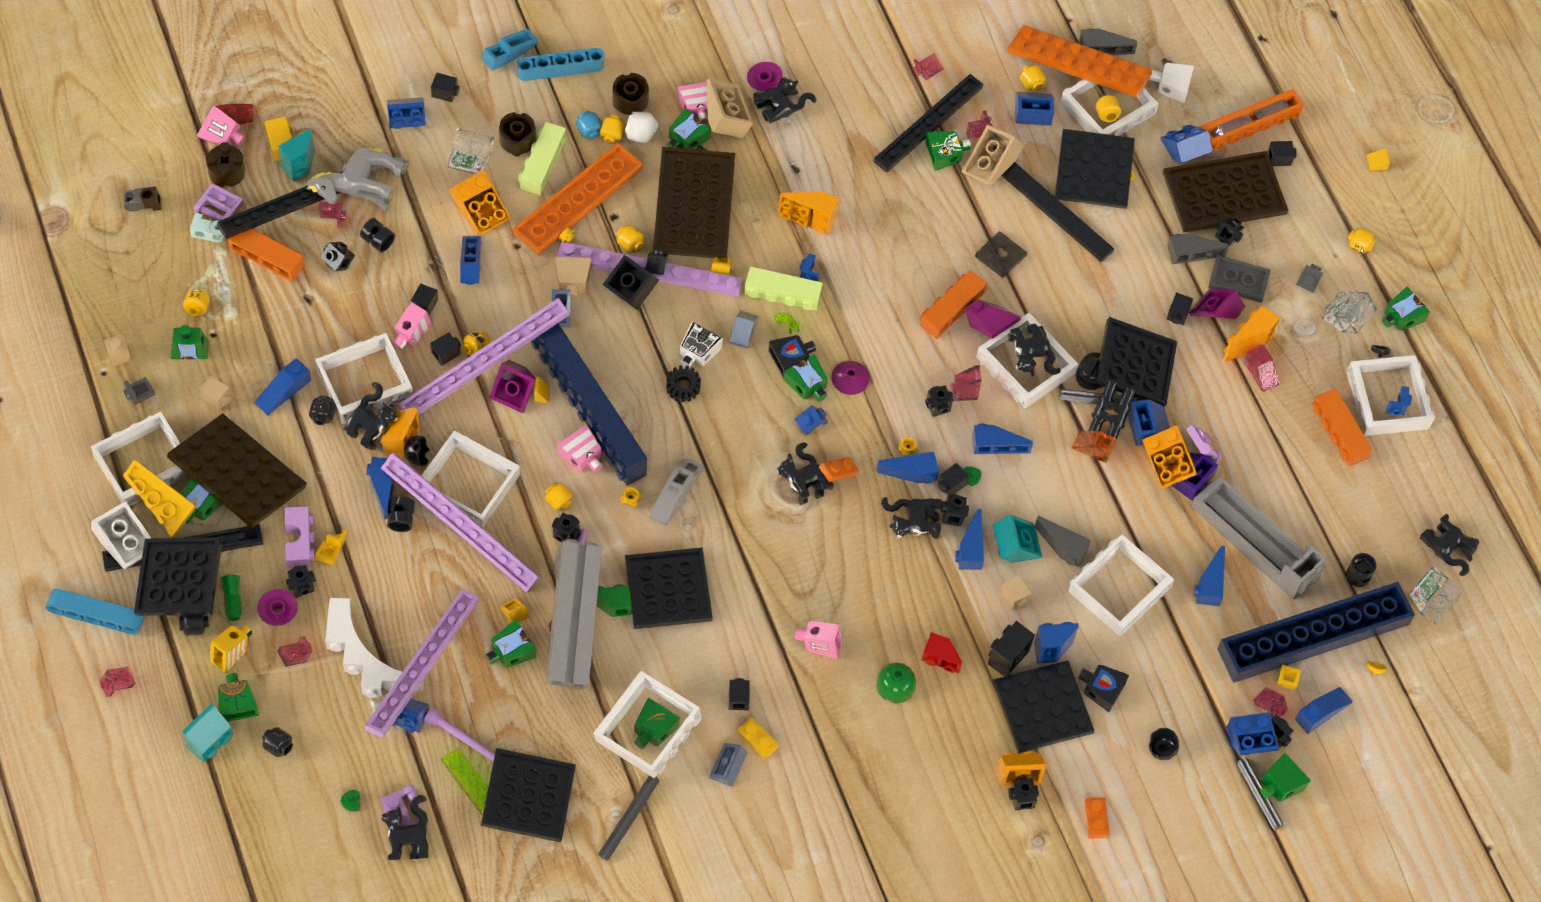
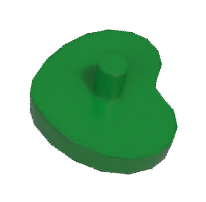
[963,466,981,486]
[340,790,360,812]

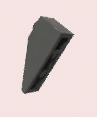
[1079,28,1137,55]
[1167,234,1229,264]
[1035,515,1091,567]

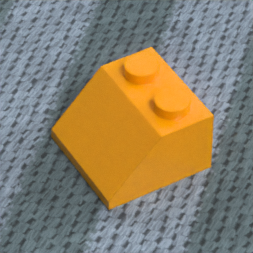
[381,407,420,459]
[998,751,1046,785]

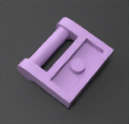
[194,183,244,221]
[1186,425,1222,462]
[380,785,429,826]

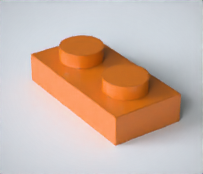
[819,457,859,482]
[1084,797,1110,839]

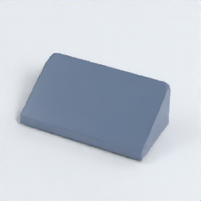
[709,743,747,786]

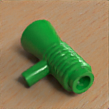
[220,575,242,621]

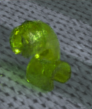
[775,312,799,334]

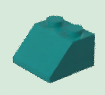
[278,129,315,182]
[993,515,1042,563]
[182,703,233,762]

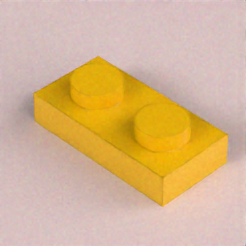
[737,717,779,760]

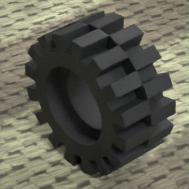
[666,365,701,402]

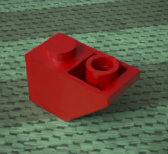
[922,632,962,674]

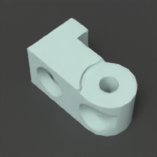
[190,213,226,242]

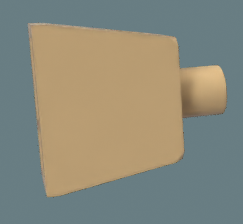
[556,257,591,300]

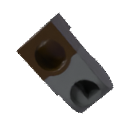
[124,186,161,211]

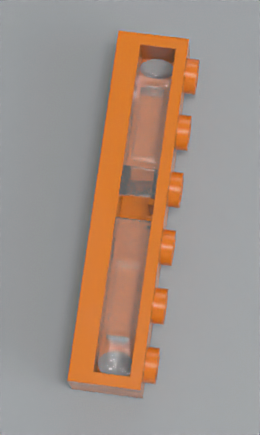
[1201,89,1304,150]

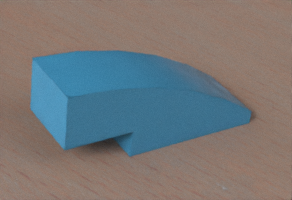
[481,29,539,70]

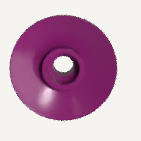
[747,62,783,91]
[832,361,869,395]
[257,589,298,626]

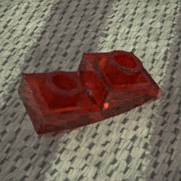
[215,103,253,125]

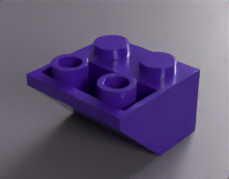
[1171,452,1218,501]

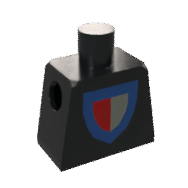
[768,335,816,379]
[1078,665,1129,713]

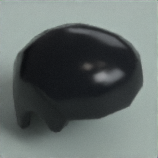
[405,435,430,466]
[1149,728,1179,760]

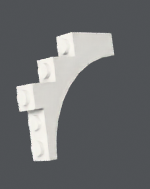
[325,598,424,698]

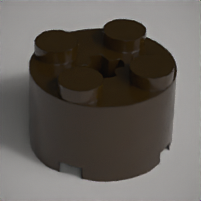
[612,73,649,115]
[499,112,536,157]
[206,142,245,187]

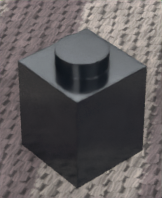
[431,73,460,102]
[1267,141,1297,166]
[411,283,438,316]
[1167,292,1194,326]
[430,332,461,366]
[937,463,969,495]
[729,678,750,710]

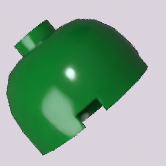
[876,662,916,704]

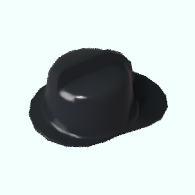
[1075,352,1101,390]

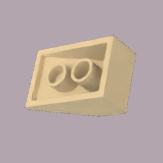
[707,78,753,138]
[961,125,1024,186]

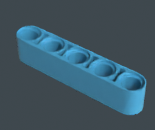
[517,48,604,81]
[45,588,145,635]

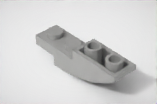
[649,458,704,526]

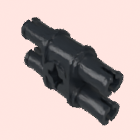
[1087,381,1136,444]

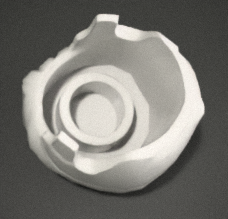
[625,112,659,143]

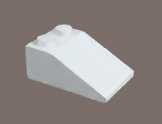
[91,501,151,570]

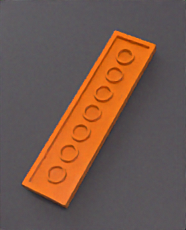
[1008,25,1153,98]
[512,143,643,256]

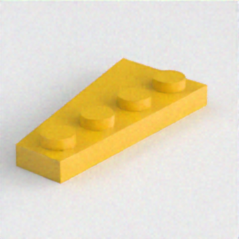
[123,460,197,538]

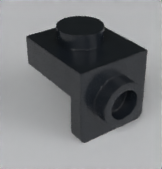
[646,249,668,275]
[1271,714,1294,748]

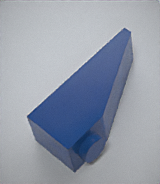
[460,236,481,285]
[255,358,311,416]
[972,423,1033,454]
[876,452,939,484]
[366,457,394,519]
[955,509,984,570]
[1193,546,1225,606]
[1295,687,1353,734]

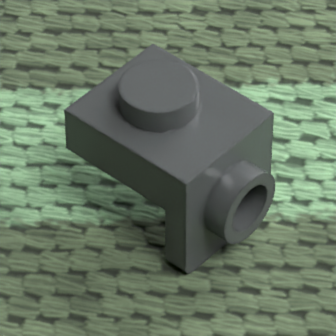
[1296,264,1324,293]
[123,377,155,405]

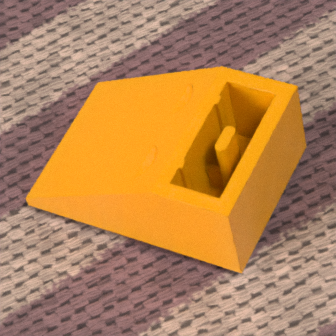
[448,170,511,236]
[778,192,839,235]
[1223,305,1280,362]
[1142,425,1197,489]

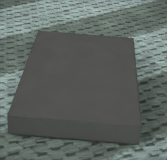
[1208,255,1270,303]

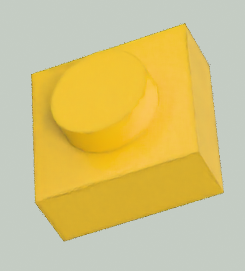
[1277,665,1301,691]

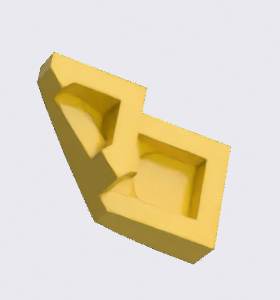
[315,530,348,566]

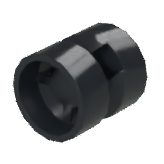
[360,218,395,253]
[387,496,415,532]
[1346,553,1377,587]

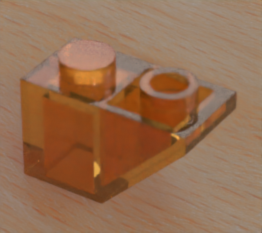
[1072,431,1116,463]

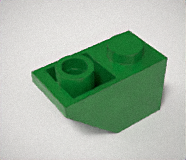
[596,584,632,617]

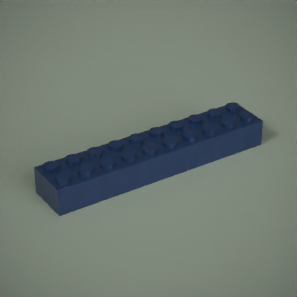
[530,323,647,486]
[1217,582,1415,683]

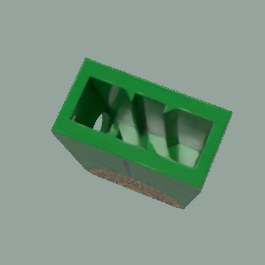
[218,673,259,722]

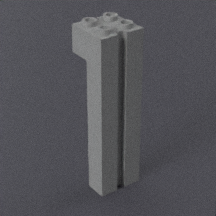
[1191,476,1327,599]
[546,539,602,689]

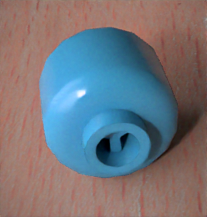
[576,111,602,139]

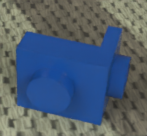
[800,253,820,282]
[1386,386,1412,416]
[794,405,828,435]

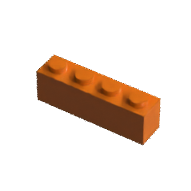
[228,228,305,282]
[920,270,987,339]
[1313,389,1373,466]

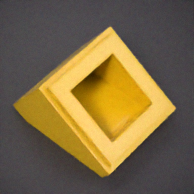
[1366,148,1390,171]
[711,257,733,275]
[534,376,550,403]
[500,597,529,623]

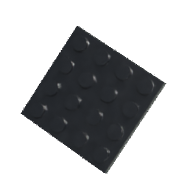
[1055,129,1135,209]
[1095,317,1177,407]
[134,537,222,616]
[625,547,713,629]
[993,660,1095,753]
[481,748,576,842]

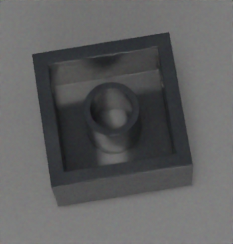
[603,254,659,310]
[988,620,1035,677]

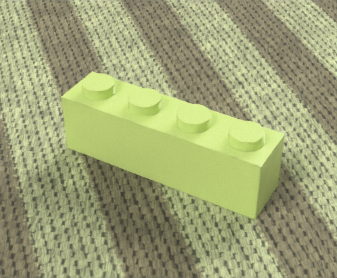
[518,122,566,196]
[744,266,823,311]

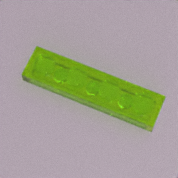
[441,748,488,816]

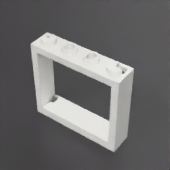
[1060,79,1159,136]
[976,313,1078,409]
[315,333,413,424]
[1347,355,1435,436]
[91,412,189,507]
[422,430,520,527]
[1068,535,1174,637]
[593,671,701,778]

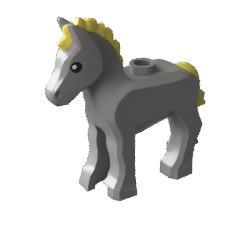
[307,147,409,212]

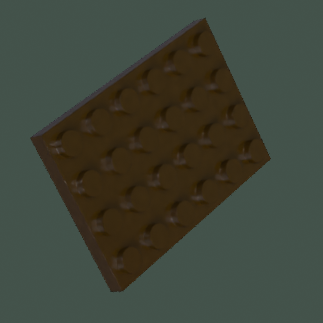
[653,147,735,259]
[1163,151,1289,233]
[167,413,307,528]

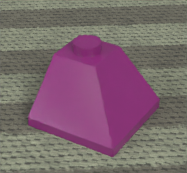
[1189,289,1246,319]
[965,300,1021,339]
[489,360,536,413]

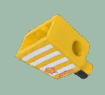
[210,625,252,674]

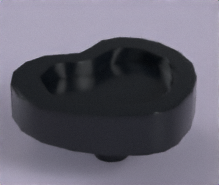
[1371,345,1391,357]

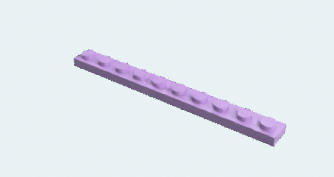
[557,241,743,297]
[399,298,570,415]
[381,453,540,592]
[365,589,479,738]

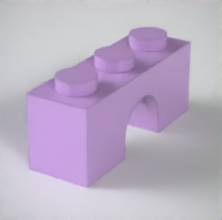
[285,506,315,569]

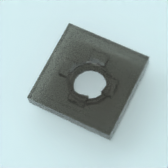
[975,231,1027,278]

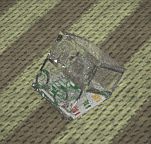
[447,128,494,174]
[1320,291,1377,334]
[1409,566,1464,625]

